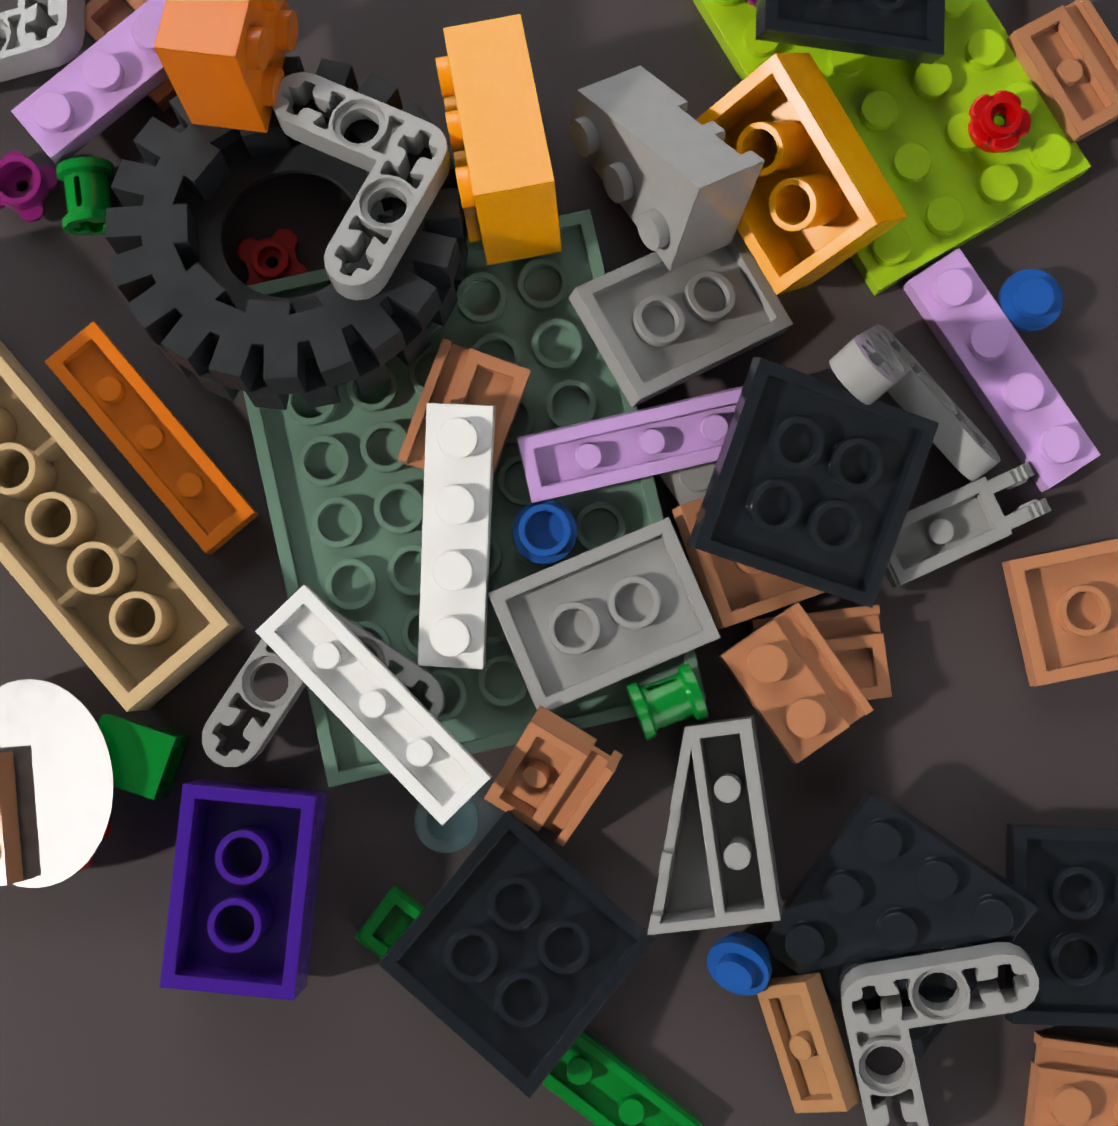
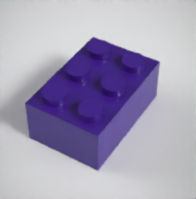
[160,779,328,1001]

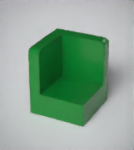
[98,714,191,800]

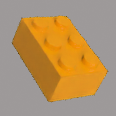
[435,14,562,265]
[696,53,908,295]

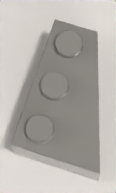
[568,65,765,271]
[647,715,782,935]

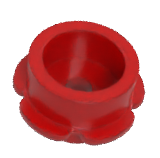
[968,90,1031,153]

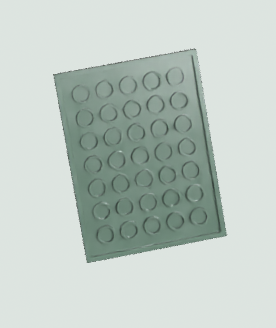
[243,209,706,787]

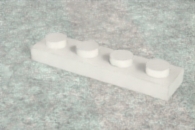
[418,403,496,669]
[255,585,492,825]

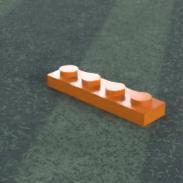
[44,321,259,555]

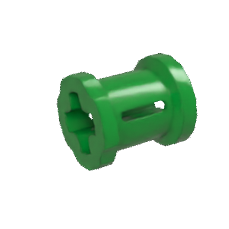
[56,157,115,236]
[627,663,709,740]

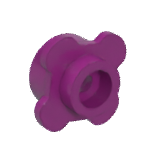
[0,151,60,223]

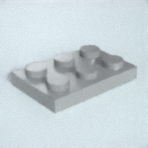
[569,230,793,408]
[488,517,721,710]

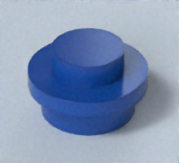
[998,269,1063,332]
[512,500,577,565]
[707,932,772,996]

